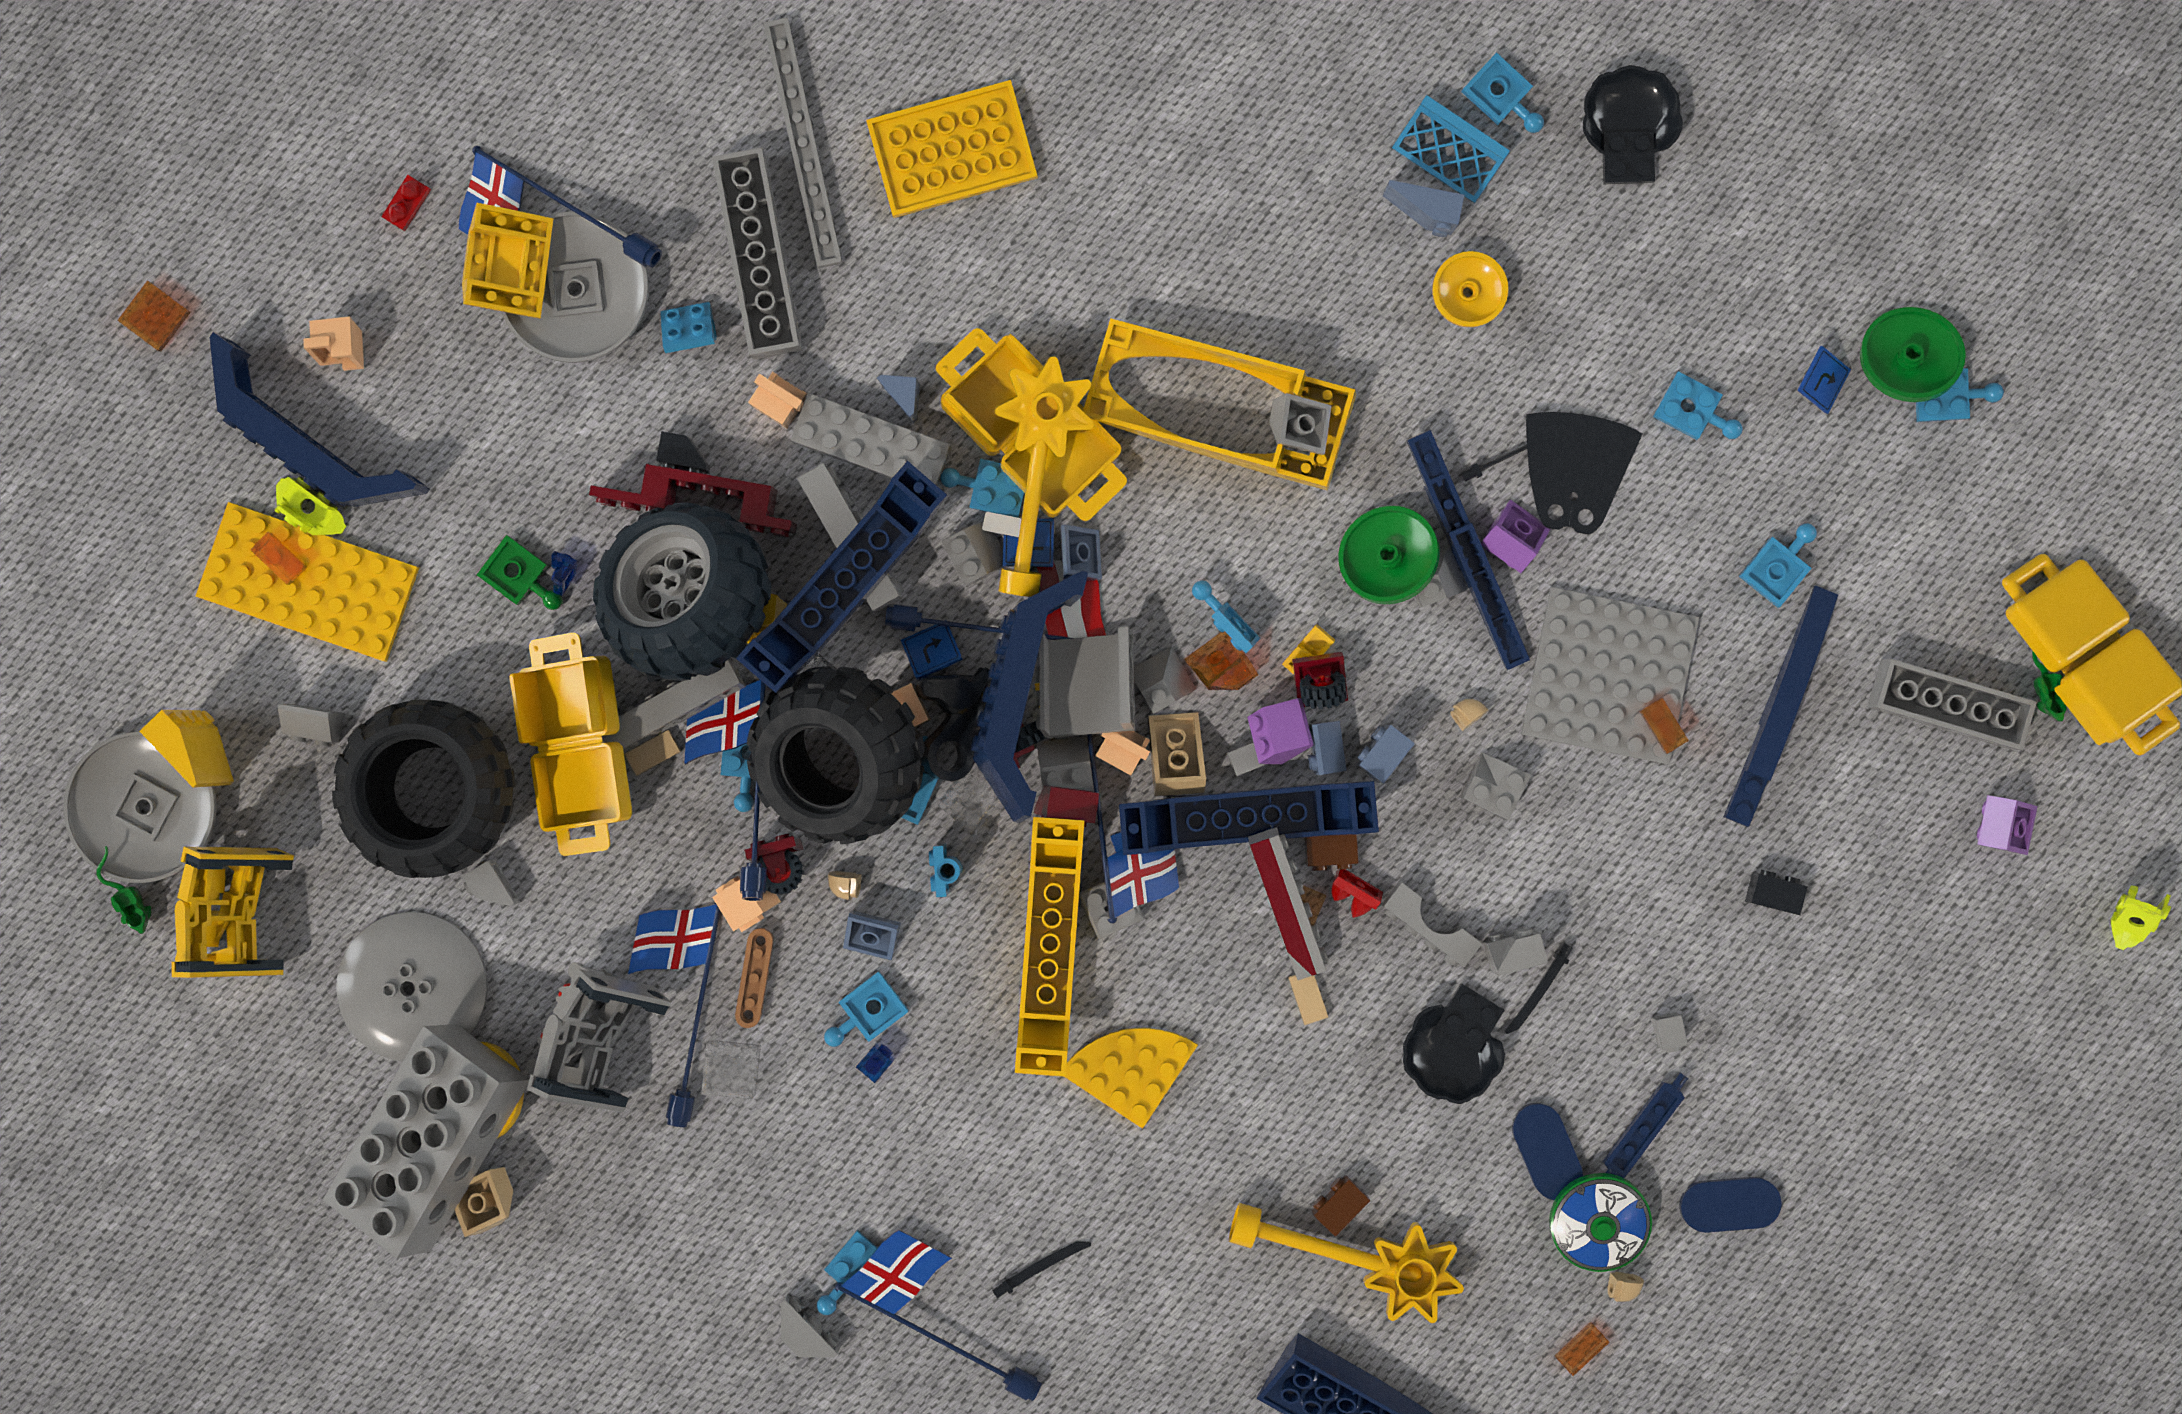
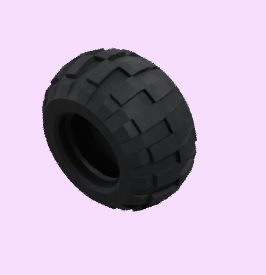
[747,666,925,845]
[332,699,515,878]

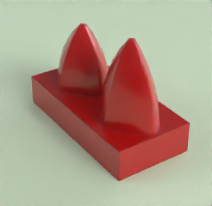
[381,174,431,231]
[1332,869,1383,918]

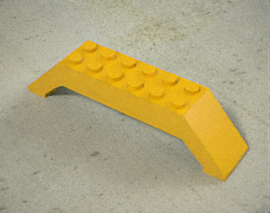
[1015,817,1084,1077]

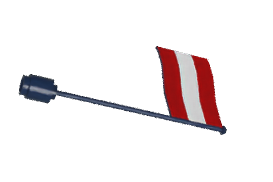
[885,560,1106,640]

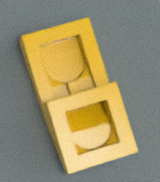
[1282,624,1335,674]

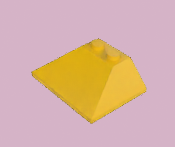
[462,203,554,319]

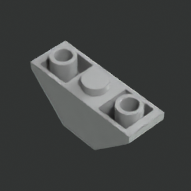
[781,1294,840,1358]

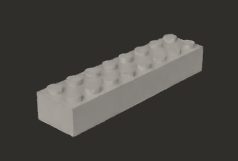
[712,147,803,360]

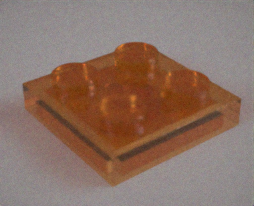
[117,280,191,352]

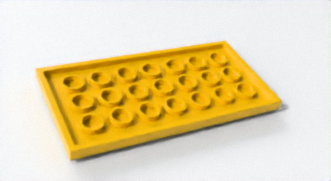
[195,502,420,662]

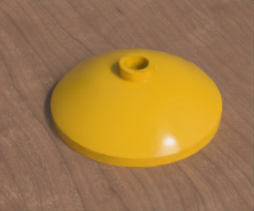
[1432,251,1508,327]

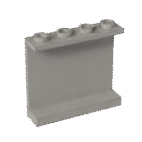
[1036,626,1135,738]

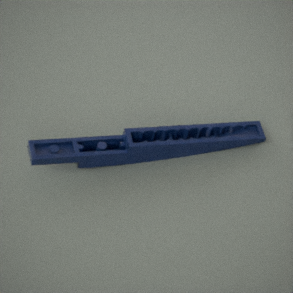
[1406,430,1530,670]
[1723,585,1838,827]

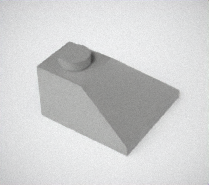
[1269,393,1332,455]
[1415,544,1467,608]
[1134,646,1196,714]

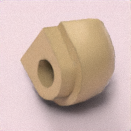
[1450,699,1489,731]
[828,871,862,900]
[1608,1272,1644,1302]

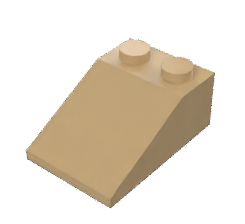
[1148,712,1206,796]

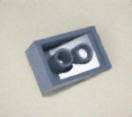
[1383,180,1464,237]

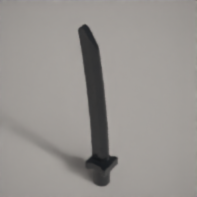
[1461,444,1527,482]
[1505,943,1573,1034]
[992,1241,1091,1299]

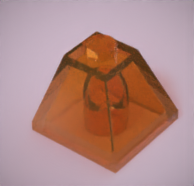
[1184,632,1258,690]

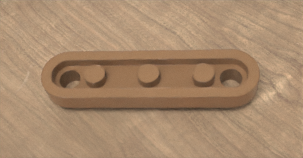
[735,928,774,1028]

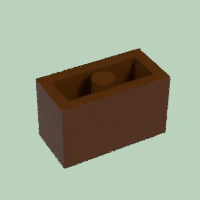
[1304,834,1358,871]
[1312,1175,1370,1237]

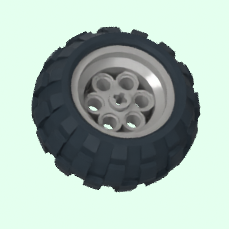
[593,503,771,681]

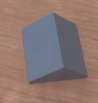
[877,375,920,423]
[1060,524,1102,581]
[843,911,901,960]

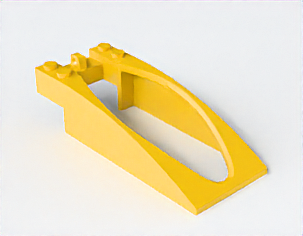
[1083,318,1356,491]

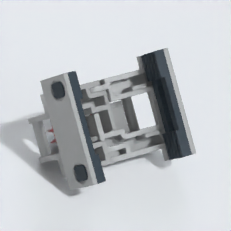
[526,962,671,1112]

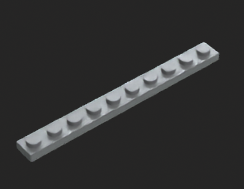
[763,17,843,269]

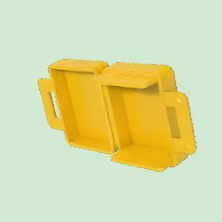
[936,328,1127,521]
[2002,554,2182,756]
[509,633,632,856]

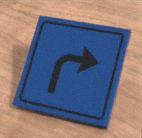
[1797,346,1851,414]
[1003,518,1054,567]
[901,620,963,680]

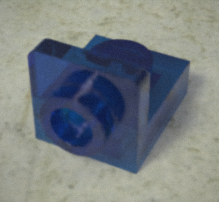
[551,551,577,596]
[856,1043,895,1083]

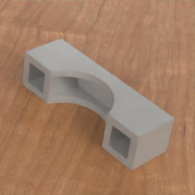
[1381,881,1482,967]

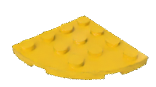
[1065,1028,1198,1129]

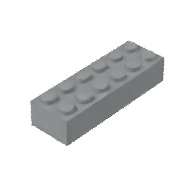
[791,393,952,486]
[797,463,904,613]
[1867,659,2037,750]

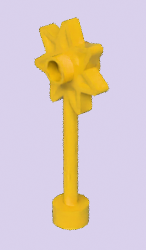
[995,356,1094,597]
[1229,1203,1464,1323]

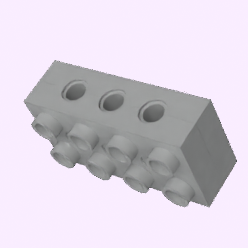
[323,1024,530,1258]

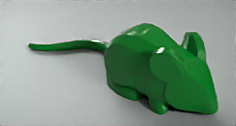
[2032,651,2067,722]
[96,846,152,934]

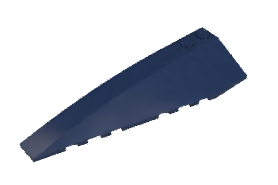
[1257,1333,1433,1414]

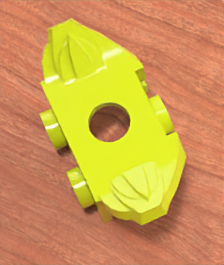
[274,476,346,535]
[2110,885,2171,950]

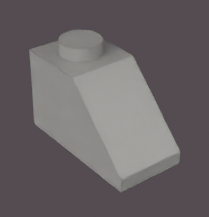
[462,859,520,906]

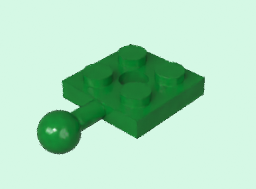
[477,535,563,610]

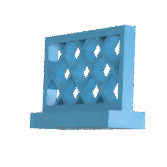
[1392,95,1510,204]

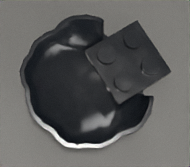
[1583,65,1683,185]
[1403,983,1505,1104]

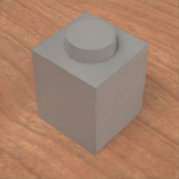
[1226,742,1265,776]
[1651,1012,1688,1053]

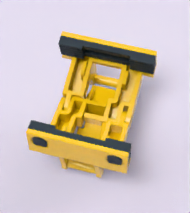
[171,847,294,978]

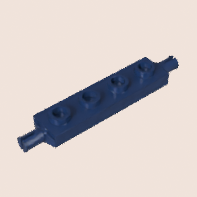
[1602,1073,1688,1178]

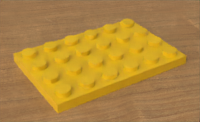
[866,80,1038,218]

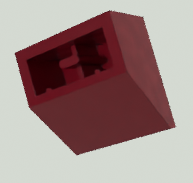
[1034,785,1099,827]

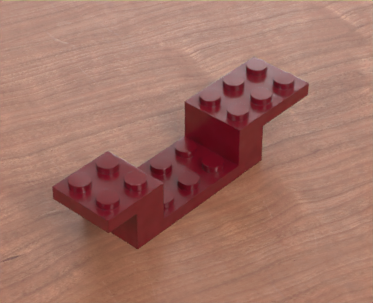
[589,464,797,538]

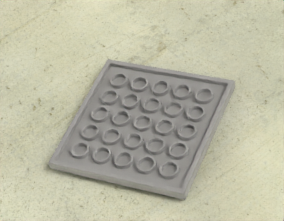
[1520,587,1699,765]

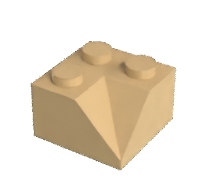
[455,1167,513,1237]

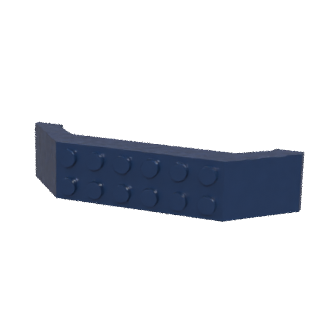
[209,332,430,507]
[736,460,947,693]
[971,570,1088,823]
[1119,781,1379,855]

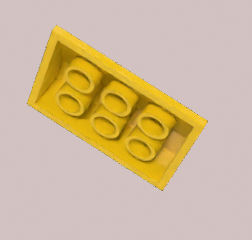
[139,710,234,788]

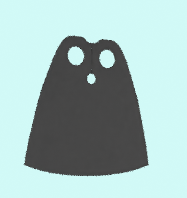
[1526,412,1643,534]

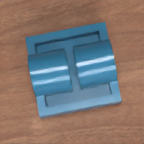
[660,302,717,353]
[929,843,963,897]

